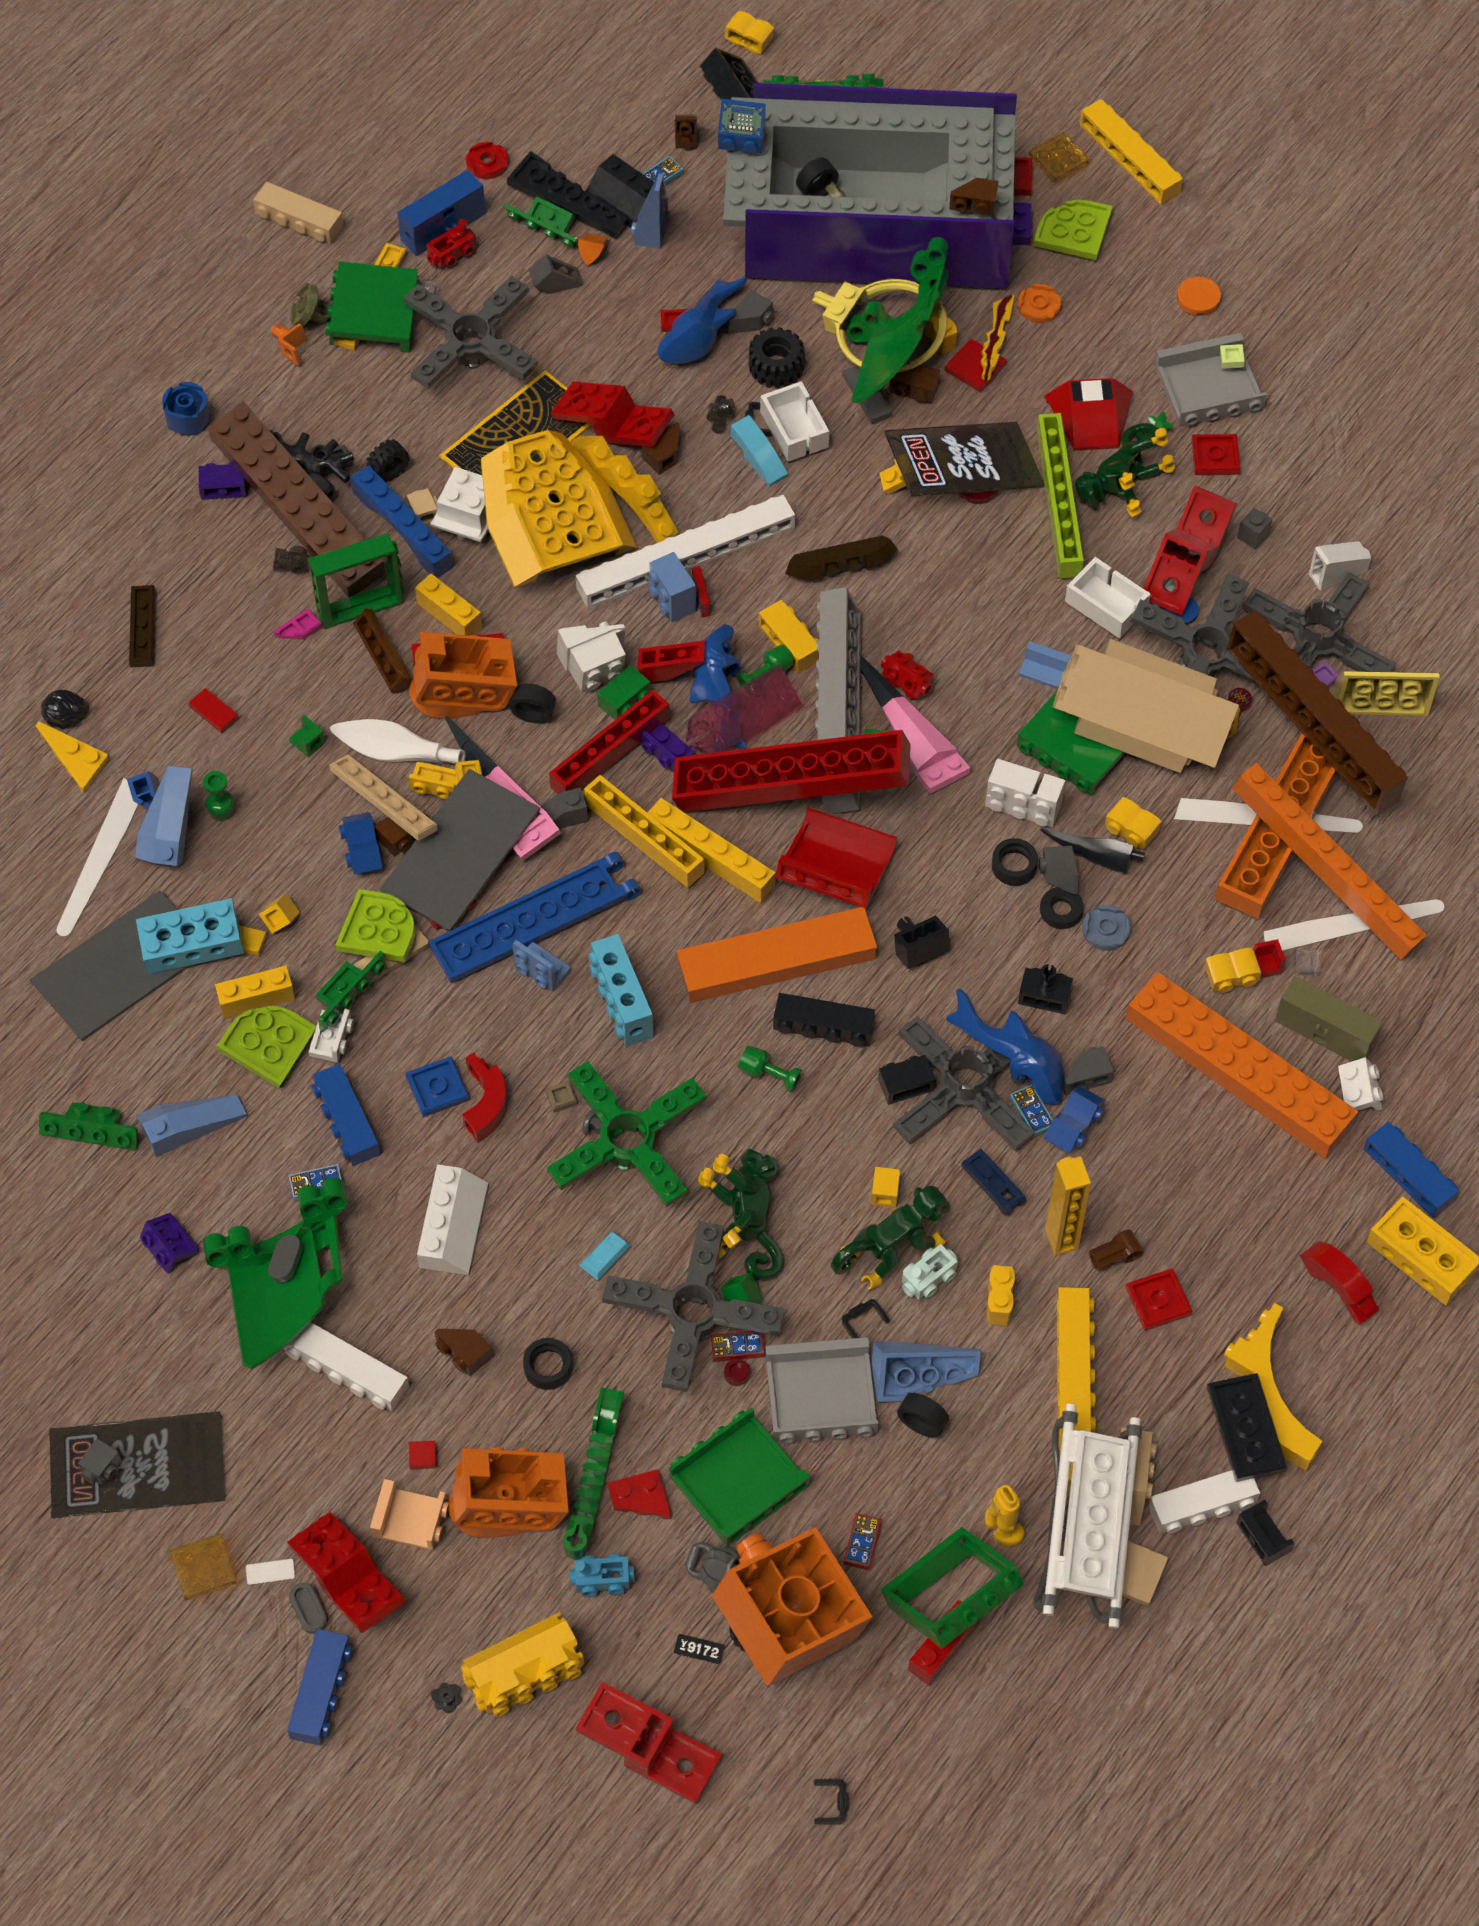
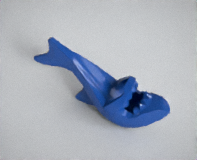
[657,277,747,363]
[689,624,746,753]
[946,989,1064,1105]

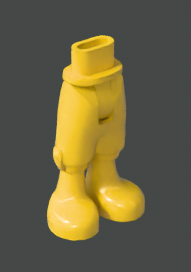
[985,1485,1025,1547]

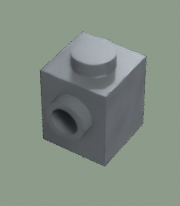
[1237,508,1272,550]
[78,1439,121,1486]

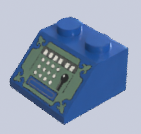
[718,99,766,154]

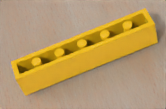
[1080,99,1183,205]
[583,775,704,888]
[647,798,776,903]
[1045,1156,1091,1256]

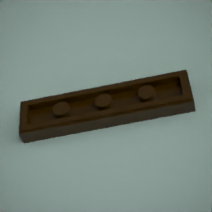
[129,585,155,667]

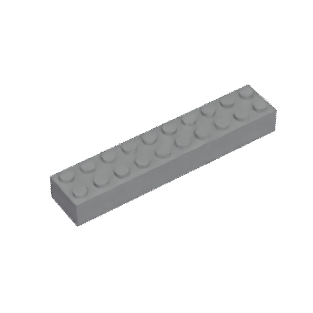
[815,587,861,814]

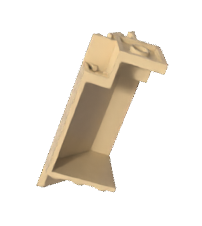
[1053,639,1239,773]

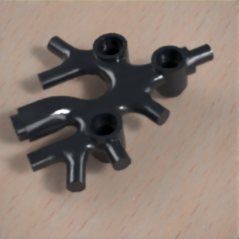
[269,430,355,499]

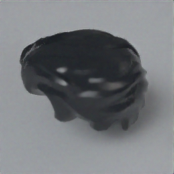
[41,690,85,728]

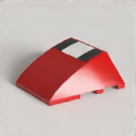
[1044,378,1133,451]

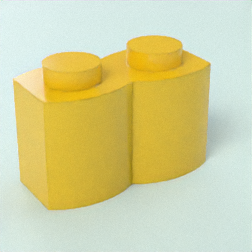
[725,11,774,54]
[923,307,957,355]
[1105,797,1162,849]
[1204,948,1261,993]
[986,1265,1015,1326]

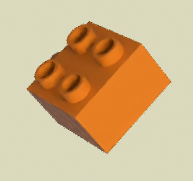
[712,1527,873,1687]

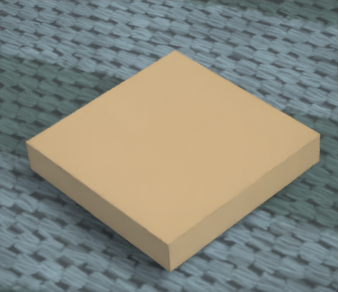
[1122,1541,1168,1607]

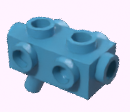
[570,1554,634,1597]

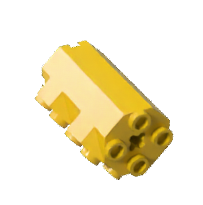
[460,1612,584,1717]

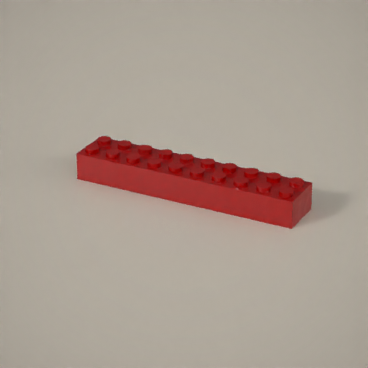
[672,730,911,812]

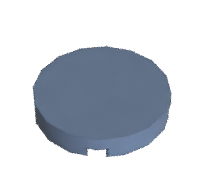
[1082,905,1131,951]

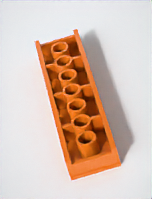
[676,907,877,1003]

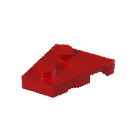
[607,1469,671,1520]

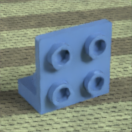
[513,940,571,992]

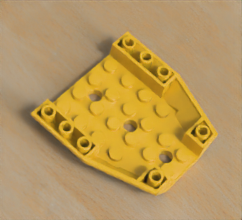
[481,430,637,588]

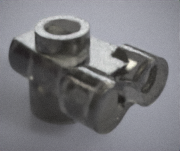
[706,395,736,434]
[273,546,310,574]

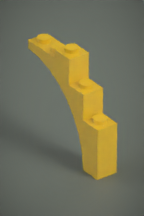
[570,436,679,543]
[1224,1303,1322,1471]

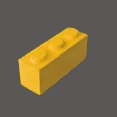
[415,574,482,635]
[758,599,819,673]
[215,966,295,1019]

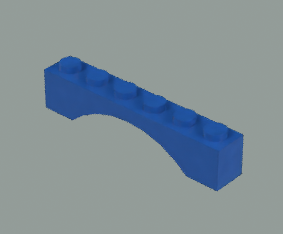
[351,466,453,578]

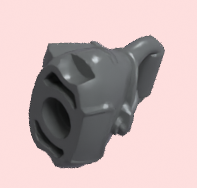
[685,1542,741,1593]

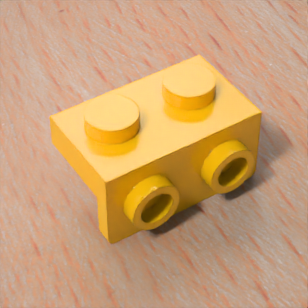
[408,762,458,799]

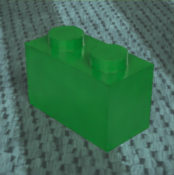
[597,665,651,720]

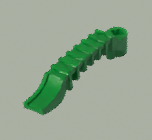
[563,1387,624,1560]

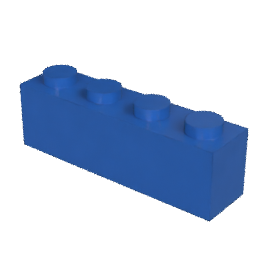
[311,1064,380,1166]
[1364,1121,1459,1219]
[287,1629,353,1746]

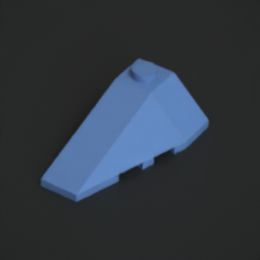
[631,174,669,248]
[135,765,193,866]
[136,1094,247,1157]
[871,1342,981,1402]

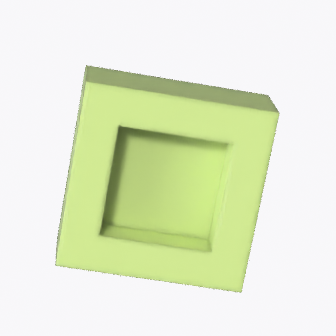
[1220,344,1245,369]

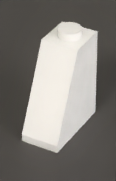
[1309,541,1371,591]

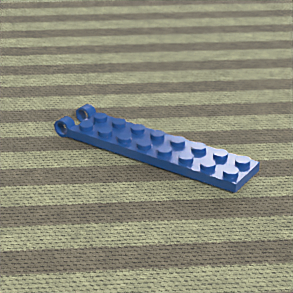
[428,851,642,983]

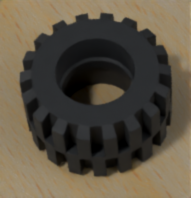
[749,327,805,388]

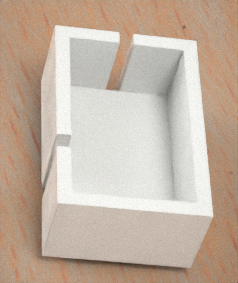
[760,381,829,462]
[1065,557,1150,639]
[985,759,1065,828]

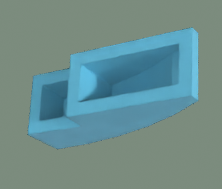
[731,415,788,487]

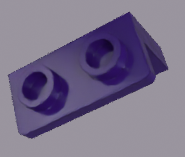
[641,724,695,773]
[140,1212,198,1273]

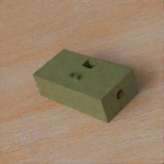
[1275,976,1383,1061]

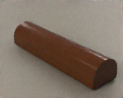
[353,608,412,693]

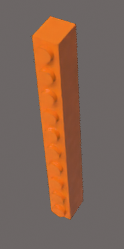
[1232,763,1427,960]

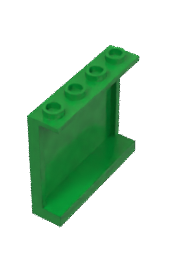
[325,261,418,353]
[1016,691,1126,796]
[669,1407,810,1546]

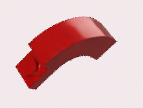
[462,1052,507,1143]
[1300,1241,1379,1324]

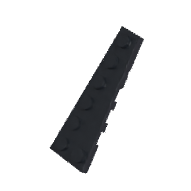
[507,151,627,238]

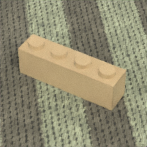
[253,181,344,245]

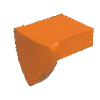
[578,233,608,265]

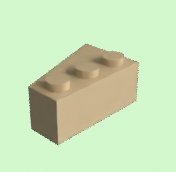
[1120,1428,1156,1526]

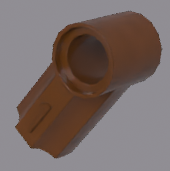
[1089,1229,1144,1272]

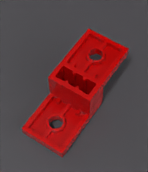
[551,381,675,447]
[287,1512,405,1633]
[575,1682,722,1804]

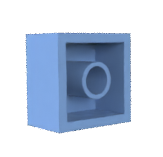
[648,552,696,622]

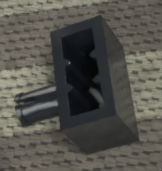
[894,915,950,969]
[1018,964,1073,1014]

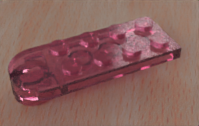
[686,664,802,754]

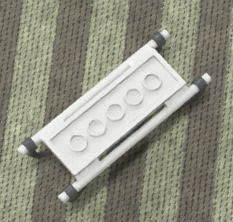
[1033,1404,1142,1629]

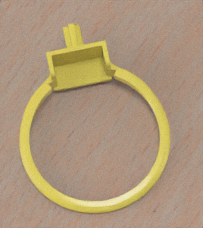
[812,279,947,373]

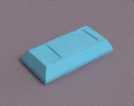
[579,1230,631,1281]

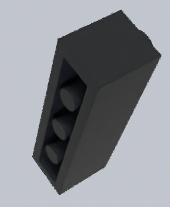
[773,993,875,1047]

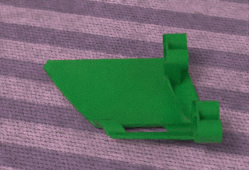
[847,237,949,403]
[203,1178,347,1369]

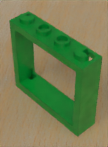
[308,533,405,629]
[880,1527,1024,1648]

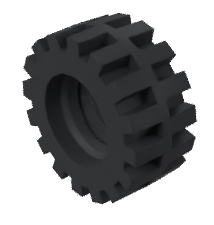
[366,439,410,482]

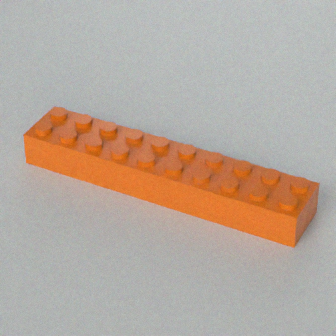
[1215,733,1338,919]
[1126,972,1359,1159]

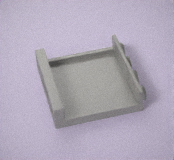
[1154,333,1267,427]
[765,1337,878,1444]

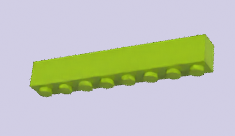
[1037,413,1084,578]

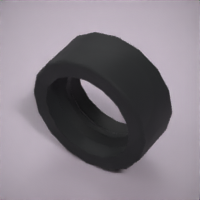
[796,157,839,196]
[509,683,556,723]
[992,838,1038,886]
[523,1338,572,1390]
[897,1393,949,1438]

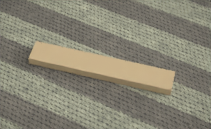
[330,754,437,841]

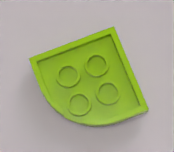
[1033,200,1113,260]
[335,889,415,962]
[215,1006,317,1088]

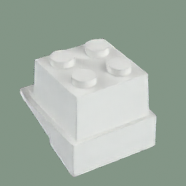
[430,467,489,542]
[557,621,625,692]

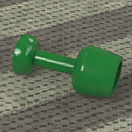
[736,644,795,694]
[203,771,234,821]
[738,1046,802,1092]

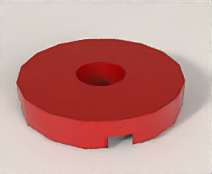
[465,141,509,180]

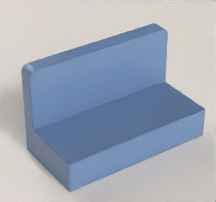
[1019,641,1071,689]

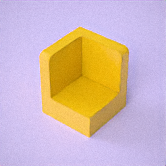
[258,893,300,934]
[871,1167,900,1207]

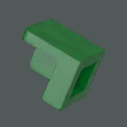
[289,715,325,757]
[720,1272,763,1304]

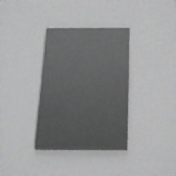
[379,769,540,931]
[30,890,191,1041]

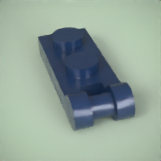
[961,1149,1026,1216]

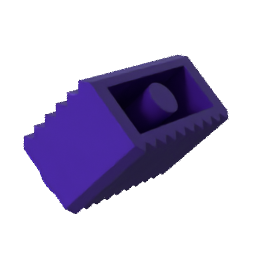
[198,462,246,500]

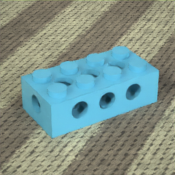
[136,898,244,975]
[588,934,653,1047]

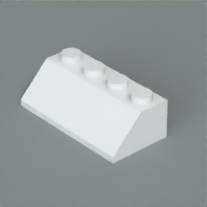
[417,1164,488,1275]

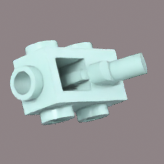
[902,1244,958,1300]

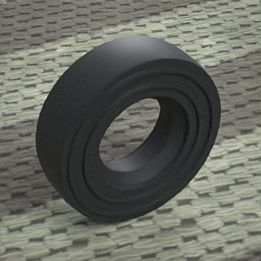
[1040,887,1084,929]

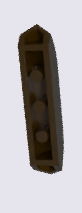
[785,535,898,580]

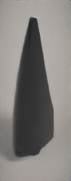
[1040,827,1145,874]

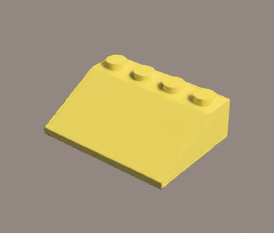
[1333,671,1440,716]

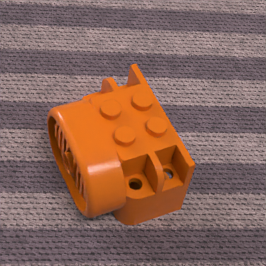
[409,632,517,719]
[448,1447,569,1538]

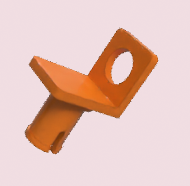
[271,323,306,366]

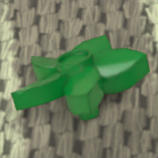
[1148,412,1173,429]

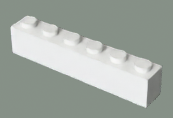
[283,1322,409,1412]

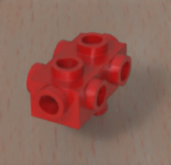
[427,219,476,269]
[881,650,934,699]

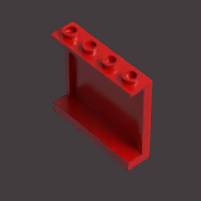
[776,807,897,908]

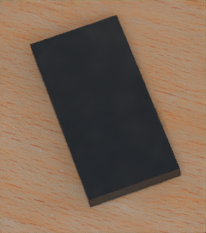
[1207,1373,1287,1482]

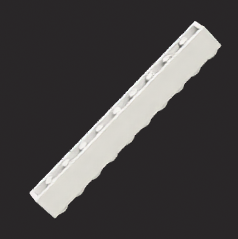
[575,495,795,609]

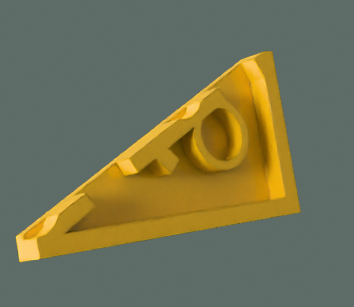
[36,721,109,793]

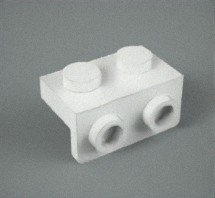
[309,1009,354,1063]
[1338,1057,1384,1111]

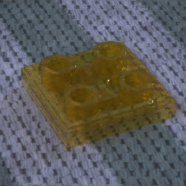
[1029,132,1090,183]
[170,1533,236,1601]

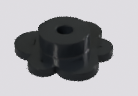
[431,1683,462,1713]

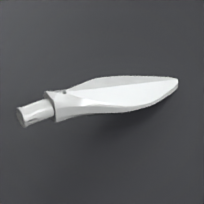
[330,719,465,765]

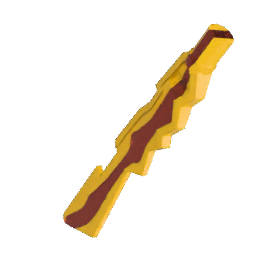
[981,295,1015,381]

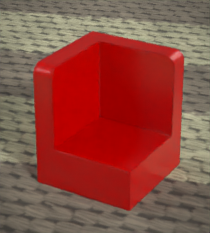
[1253,939,1285,978]

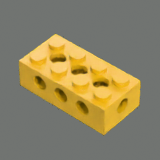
[1366,1196,1479,1306]

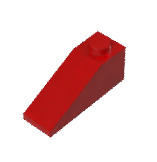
[637,640,706,682]

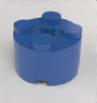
[162,382,210,435]

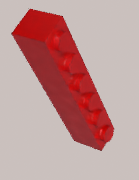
[549,689,670,793]

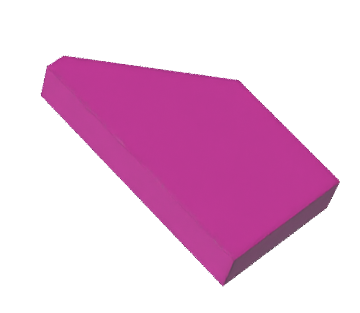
[274,609,323,640]

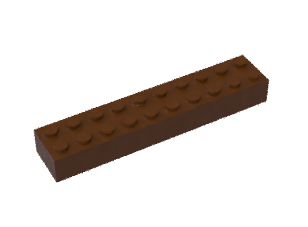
[207,401,386,597]
[1227,610,1408,816]

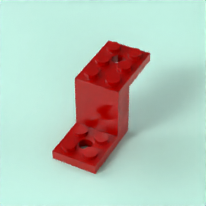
[1143,486,1237,615]

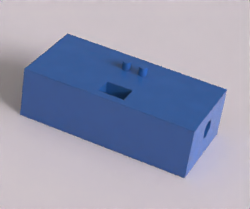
[397,169,486,256]

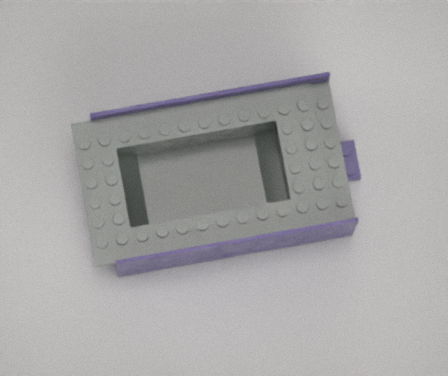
[723,83,1032,289]

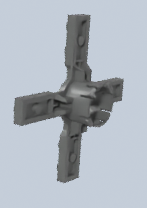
[404,275,538,389]
[1130,573,1256,682]
[1242,573,1396,672]
[893,1016,1035,1151]
[602,1221,784,1392]

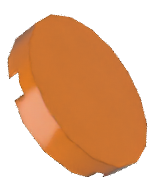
[1177,276,1221,315]
[1018,284,1061,323]

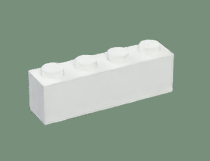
[1148,1470,1260,1534]

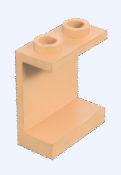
[370,1479,449,1550]

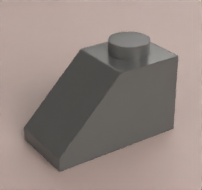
[529,255,583,294]
[725,290,774,334]
[542,787,588,829]
[1039,846,1079,894]
[1063,1046,1114,1096]

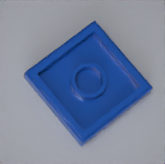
[405,1056,469,1118]

